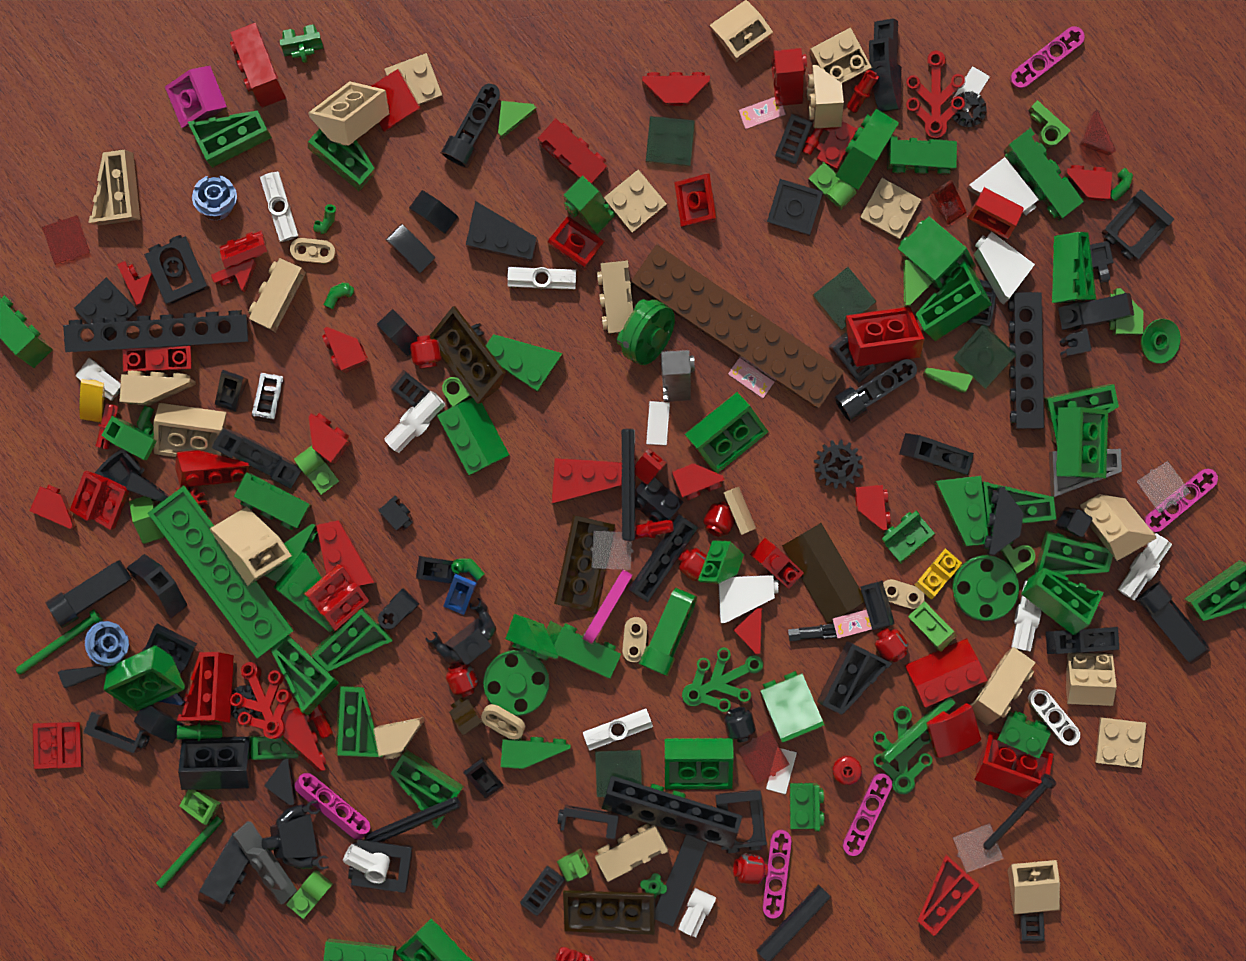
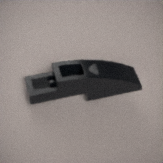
[869,18,902,113]

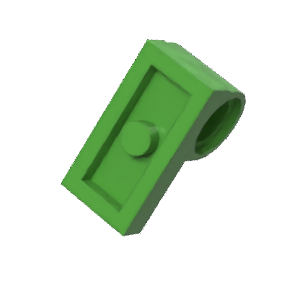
[1029,100,1071,148]
[808,163,857,210]
[442,377,471,407]
[294,445,340,495]
[1000,541,1035,574]
[908,601,957,652]
[557,849,591,882]
[286,869,333,919]

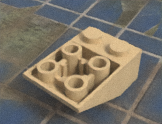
[120,371,196,406]
[210,507,291,586]

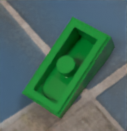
[250,736,298,760]

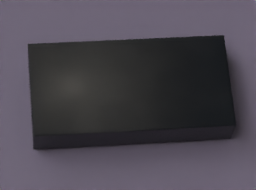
[860,581,895,630]

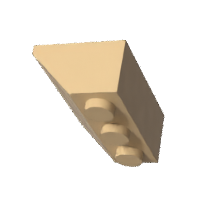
[308,81,389,145]
[248,258,306,332]
[154,403,227,457]
[1080,494,1157,561]
[374,717,424,759]

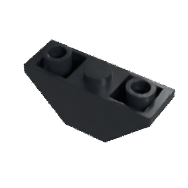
[984,486,1024,555]
[126,554,188,620]

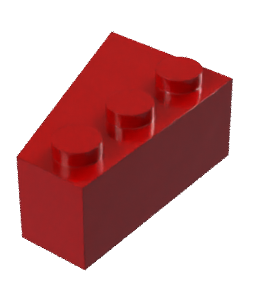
[538,118,607,185]
[552,458,622,504]
[316,520,377,586]
[177,652,234,723]

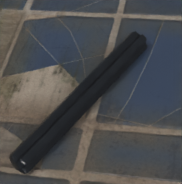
[622,428,636,541]
[365,797,461,842]

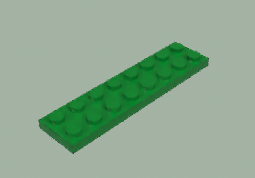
[148,486,294,658]

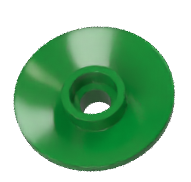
[1141,319,1181,364]

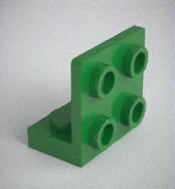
[790,783,824,831]

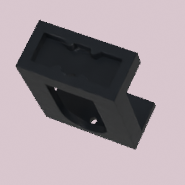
[1102,189,1174,262]
[144,235,210,306]
[83,710,150,753]
[715,789,767,853]
[557,804,619,839]
[348,839,413,893]

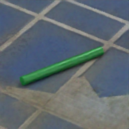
[156,815,224,889]

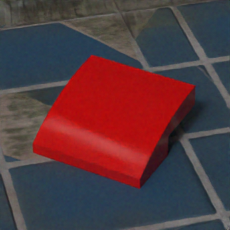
[371,69,421,132]
[70,471,129,530]
[305,564,369,631]
[926,703,982,758]
[32,722,81,769]

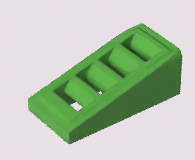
[923,368,973,393]

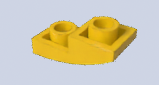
[79,379,105,423]
[915,548,962,600]

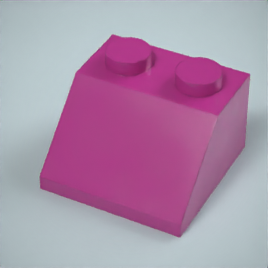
[165,66,227,128]

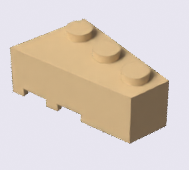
[89,150,140,225]
[971,647,1036,726]

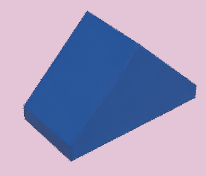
[443,574,478,615]

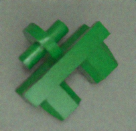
[280,24,324,63]

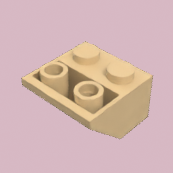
[709,0,773,63]
[809,28,872,83]
[807,65,844,128]
[1066,653,1117,706]
[1007,860,1060,915]

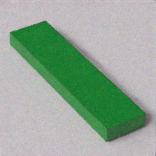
[879,697,955,763]

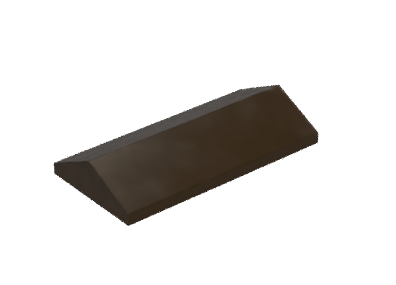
[430,306,506,404]
[554,515,615,613]
[782,523,864,623]
[563,890,656,935]

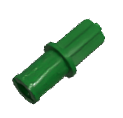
[177,723,223,741]

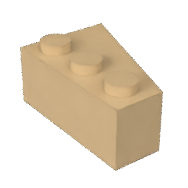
[597,260,633,335]
[595,823,668,881]

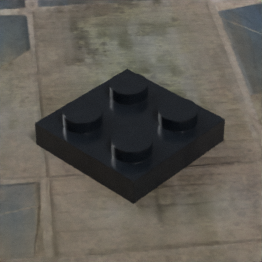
[767,179,823,236]
[74,277,139,339]

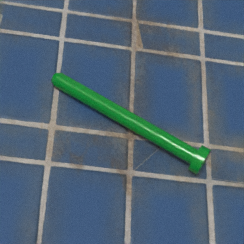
[16,609,103,675]

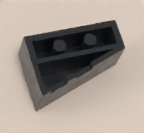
[466,201,538,262]

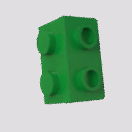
[882,511,936,564]
[997,711,1051,758]

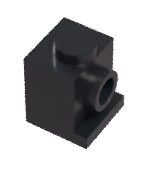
[378,495,413,531]

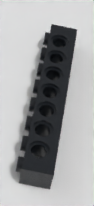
[63,310,249,352]

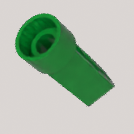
[639,588,697,676]

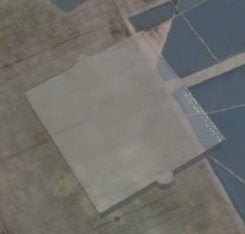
[1137,461,1190,513]
[590,531,634,570]
[953,823,1003,873]

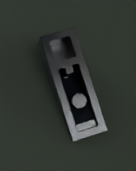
[899,433,974,475]

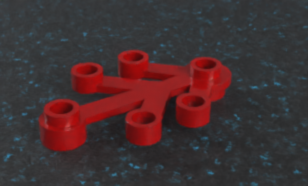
[906,50,966,138]
[230,662,292,739]

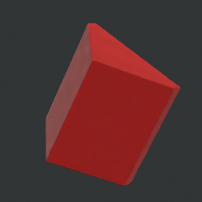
[674,174,716,227]
[547,216,604,270]

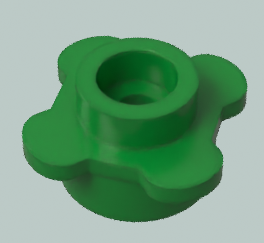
[640,873,667,898]

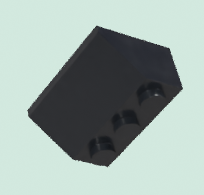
[178,736,251,790]

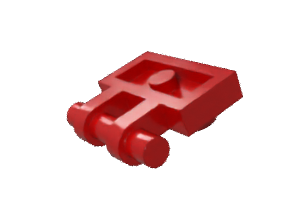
[803,121,857,169]
[219,230,267,268]

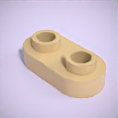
[290,238,336,264]
[883,580,924,609]
[623,617,647,662]
[481,705,525,739]

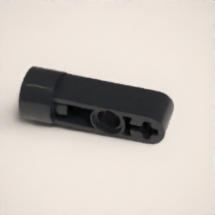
[440,83,500,168]
[834,359,917,423]
[45,560,132,629]
[1136,581,1211,664]

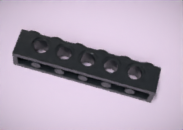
[1008,292,1044,429]
[601,776,742,849]

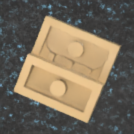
[724,487,756,535]

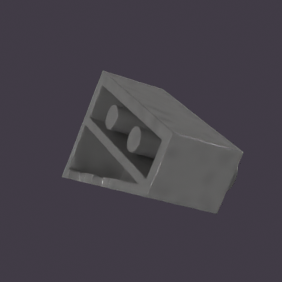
[661,350,695,402]
[1049,449,1122,497]

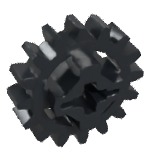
[813,440,863,489]

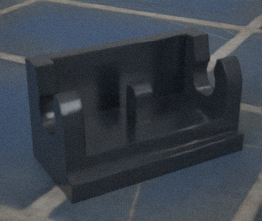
[1060,328,1092,359]

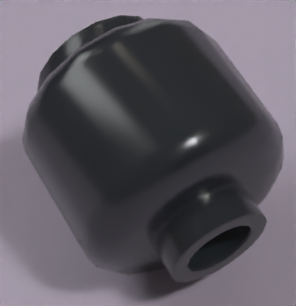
[724,707,756,742]

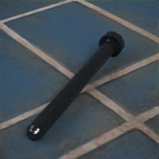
[983,773,1057,850]

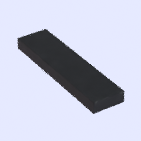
[655,835,708,927]

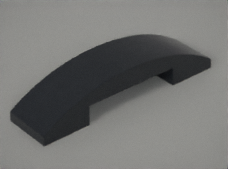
[211,427,302,489]

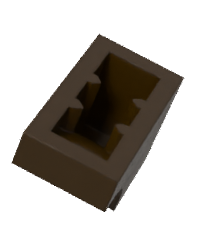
[449,698,483,735]

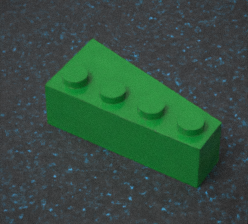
[1004,128,1084,221]

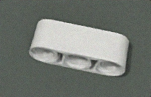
[1028,689,1080,745]

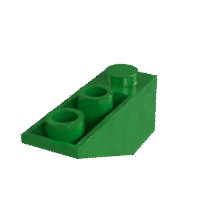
[265,524,318,582]
[505,614,559,661]
[501,737,571,769]

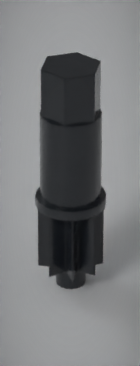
[788,624,837,642]

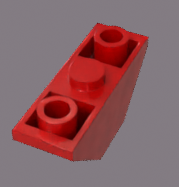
[642,72,710,106]
[122,346,192,372]

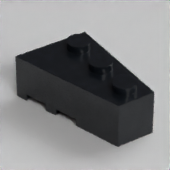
[817,641,892,715]
[198,832,251,913]

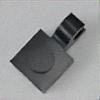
[1090,241,1114,283]

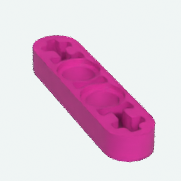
[1010,26,1085,89]
[1144,469,1218,532]
[582,569,632,644]
[295,773,370,839]
[842,773,892,856]
[762,829,791,918]

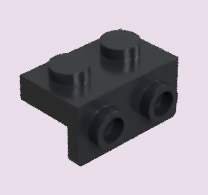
[635,477,684,522]
[142,623,197,674]

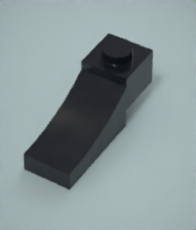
[1058,293,1134,331]
[1046,627,1119,654]

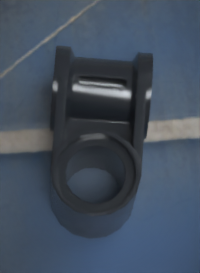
[378,588,420,629]

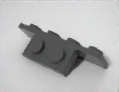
[233,821,297,904]

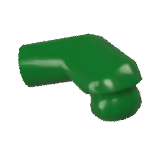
[1110,168,1133,201]
[313,204,336,234]
[323,282,354,309]
[137,405,155,438]
[451,558,485,581]

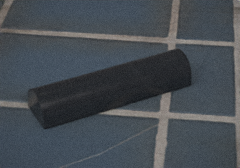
[629,514,698,602]
[756,884,831,961]

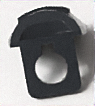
[95,449,145,486]

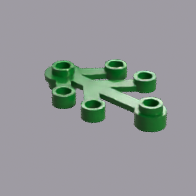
[682,647,763,712]
[873,706,932,795]

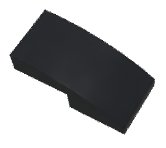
[385,224,436,273]

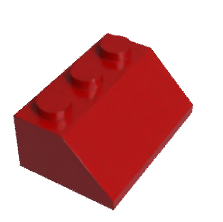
[846,307,925,367]
[905,638,987,707]
[974,731,1054,803]

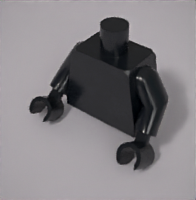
[425,598,496,665]
[261,799,329,869]

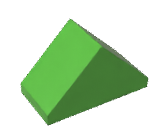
[498,101,537,139]
[903,260,932,307]
[129,496,165,544]
[180,790,221,825]

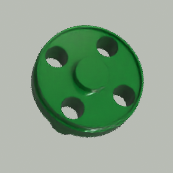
[617,299,675,365]
[952,555,1019,621]
[483,650,549,716]

